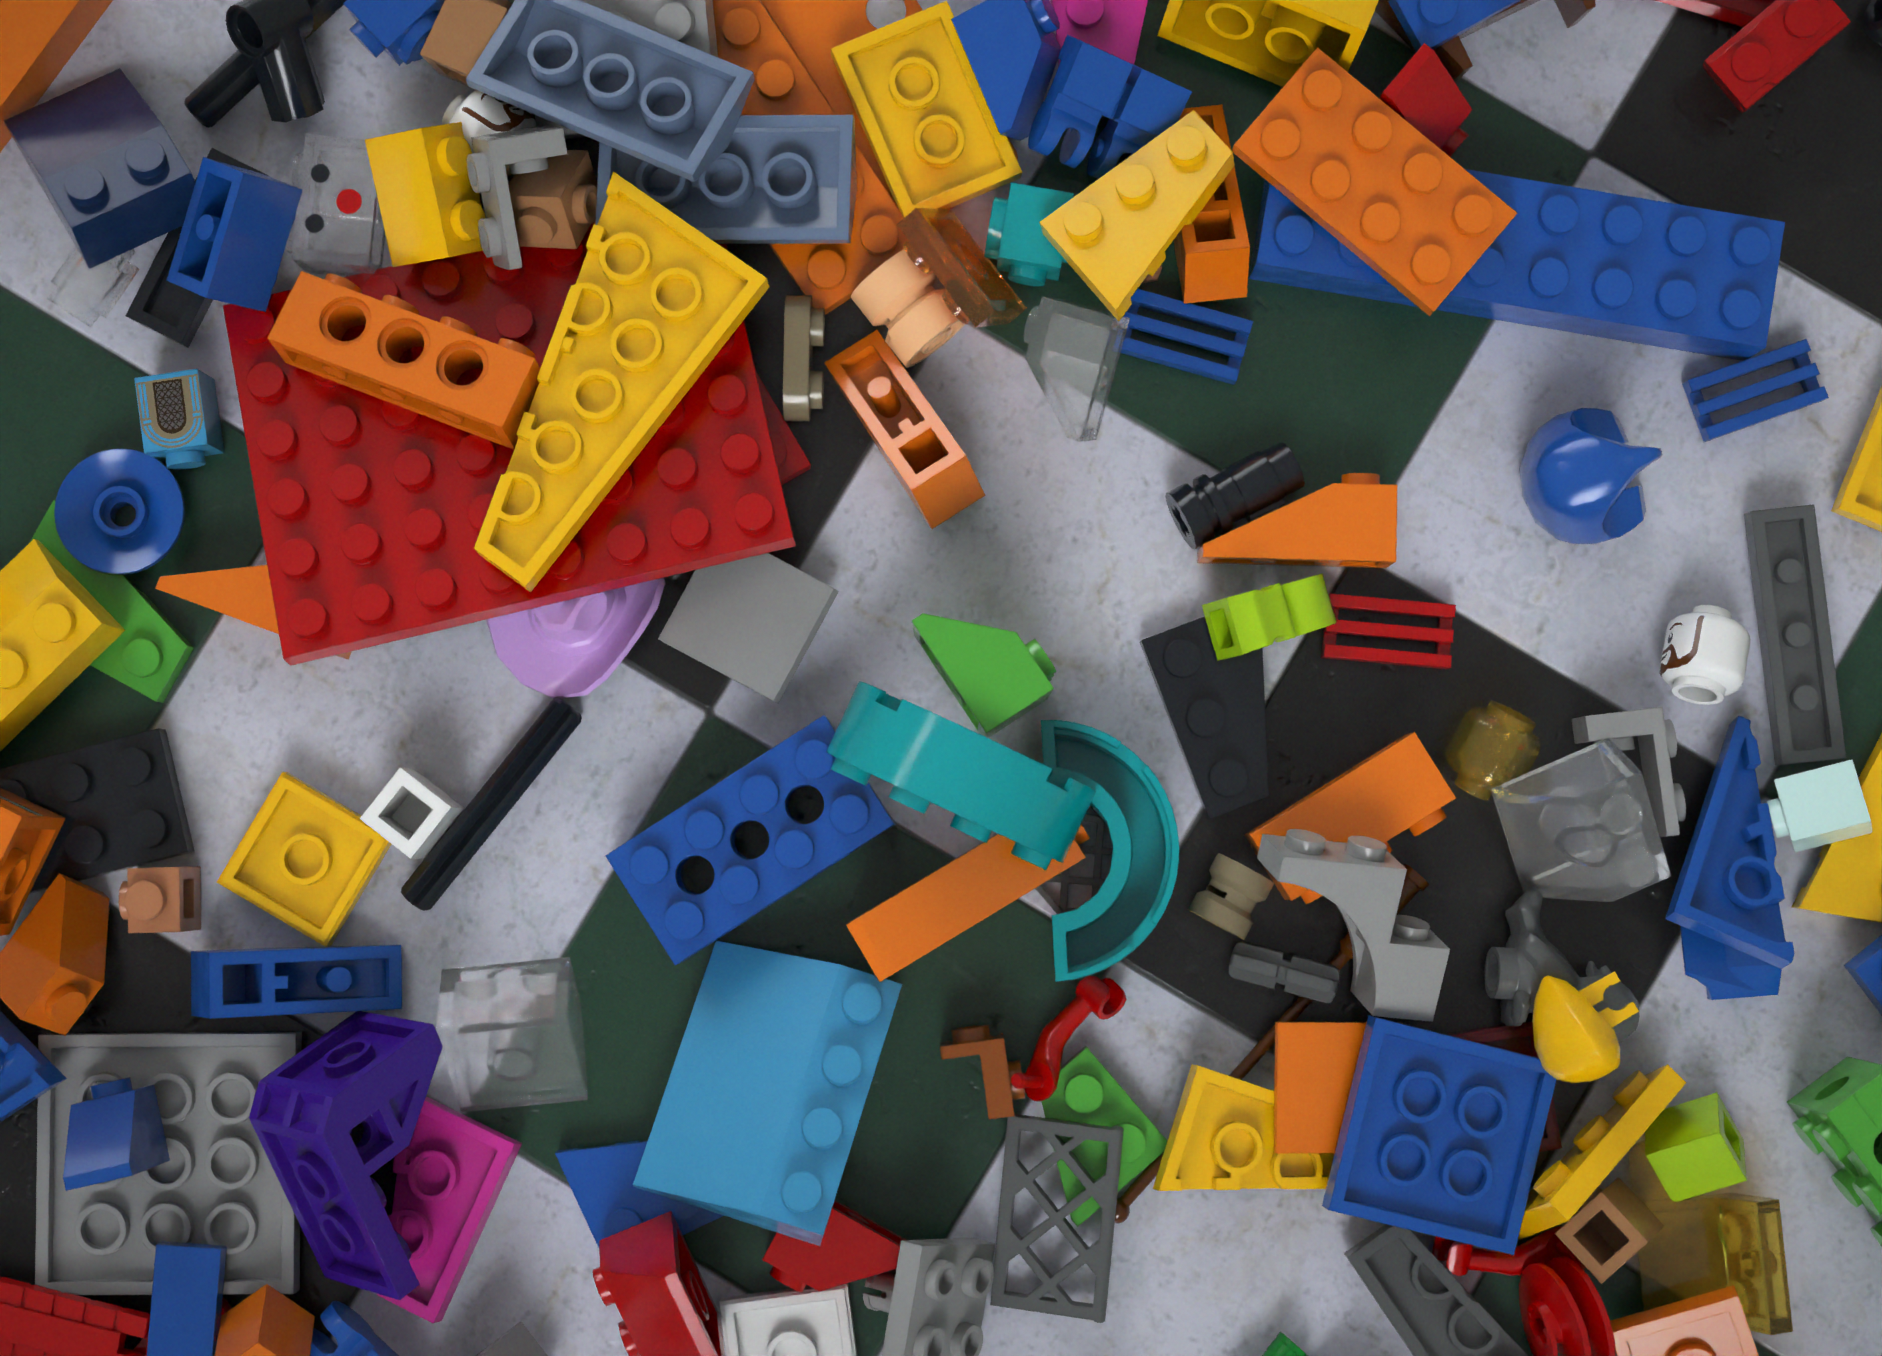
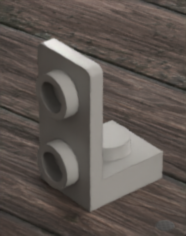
[467,125,567,270]
[1571,707,1686,837]

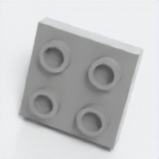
[863,1238,995,1356]

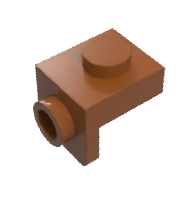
[940,1025,1025,1119]

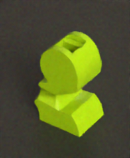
[1202,573,1337,661]

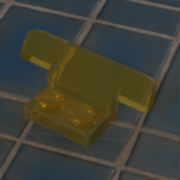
[1628,1141,1793,1335]

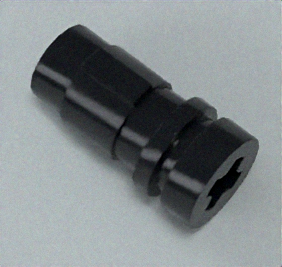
[1165,442,1305,549]

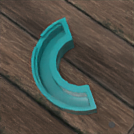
[826,681,1096,870]
[1041,720,1179,982]

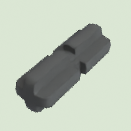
[1229,941,1340,1004]

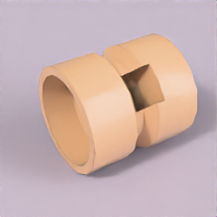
[850,246,970,368]

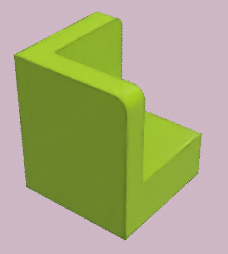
[1645,1092,1747,1202]

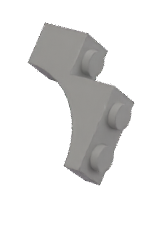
[1257,829,1450,1021]

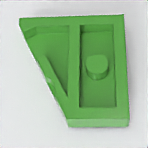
[1041,1046,1167,1227]

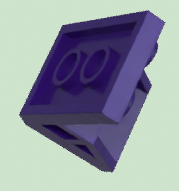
[249,1011,443,1300]

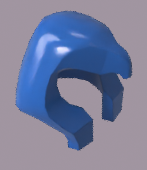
[1519,408,1662,544]

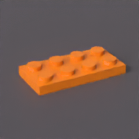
[1232,47,1517,316]

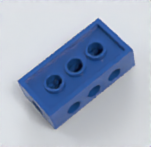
[605,715,896,965]

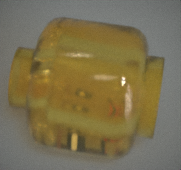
[1445,701,1542,801]

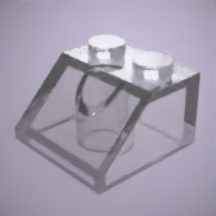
[1491,738,1671,902]
[436,957,588,1112]

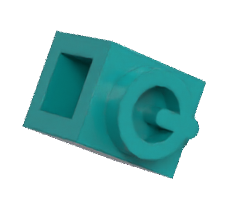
[984,182,1074,286]

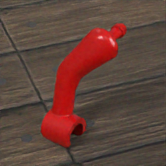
[1011,976,1127,1102]
[1432,1226,1586,1276]

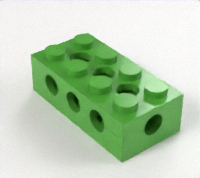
[1787,1056,1882,1247]

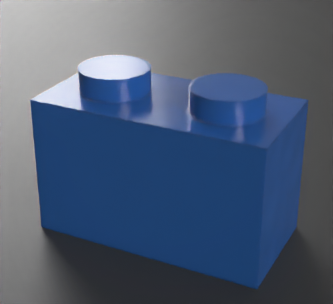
[166,157,303,312]

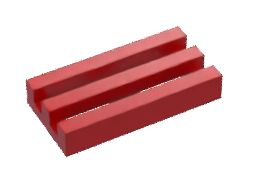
[1321,593,1456,669]

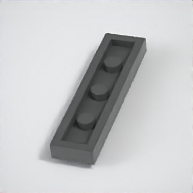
[1744,504,1846,766]

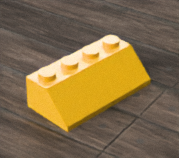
[0,539,125,751]

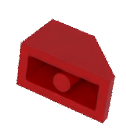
[1379,43,1473,157]
[762,1200,906,1292]

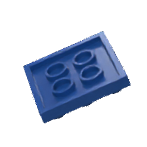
[1322,1015,1556,1255]

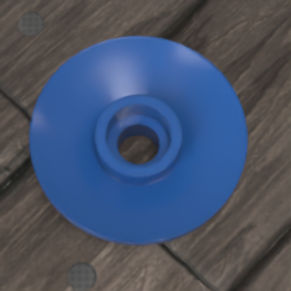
[54,449,185,575]

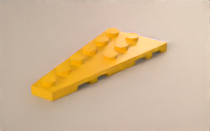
[474,171,769,592]

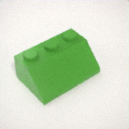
[912,613,1057,738]

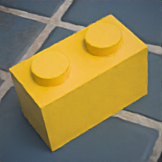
[365,122,486,267]

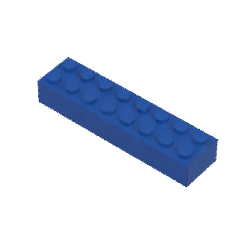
[1248,169,1785,361]

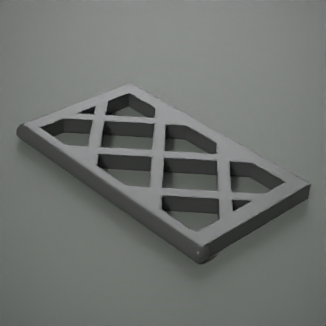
[990,1114,1124,1323]

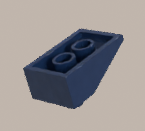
[4,68,195,269]

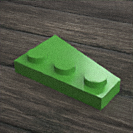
[29,500,194,703]

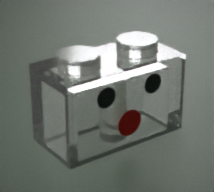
[286,134,386,276]

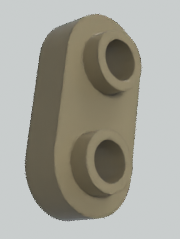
[783,295,825,421]

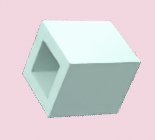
[1766,759,1872,852]

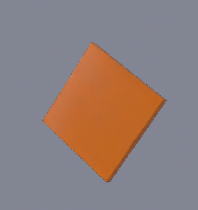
[1274,1022,1403,1153]

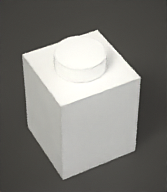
[360,767,465,859]

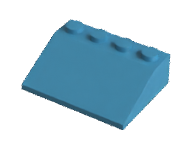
[633,941,902,1246]

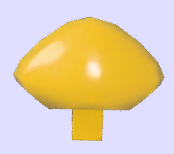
[1532,971,1639,1083]

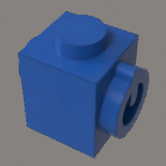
[343,0,445,66]

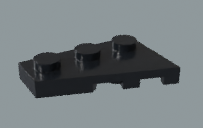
[1140,616,1269,819]

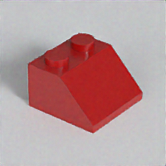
[593,1211,725,1356]

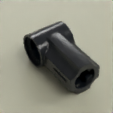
[225,0,325,123]

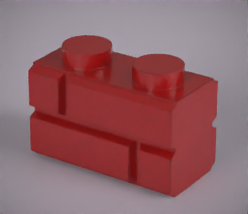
[1702,0,1851,114]

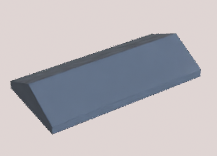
[466,0,754,182]
[596,115,857,244]

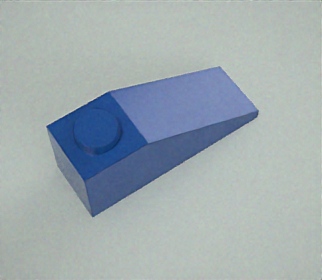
[191,945,402,1019]

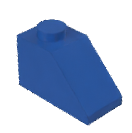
[951,0,1061,141]
[63,1077,170,1191]

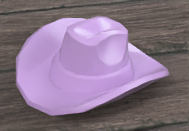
[486,578,665,699]

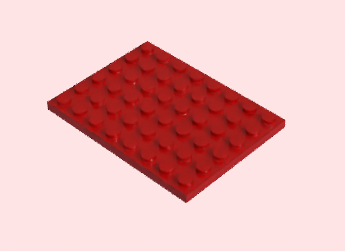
[223,221,796,666]

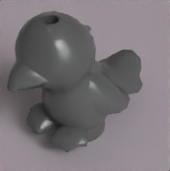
[1484,888,1640,1043]

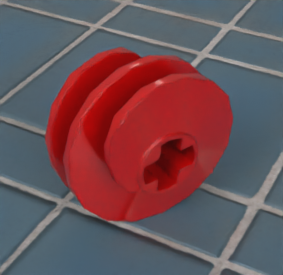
[1519,1256,1616,1356]

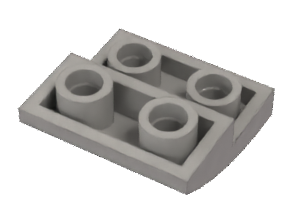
[658,553,839,704]

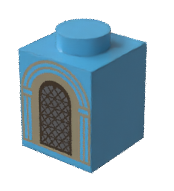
[134,369,224,470]

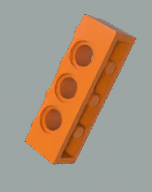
[267,271,540,450]

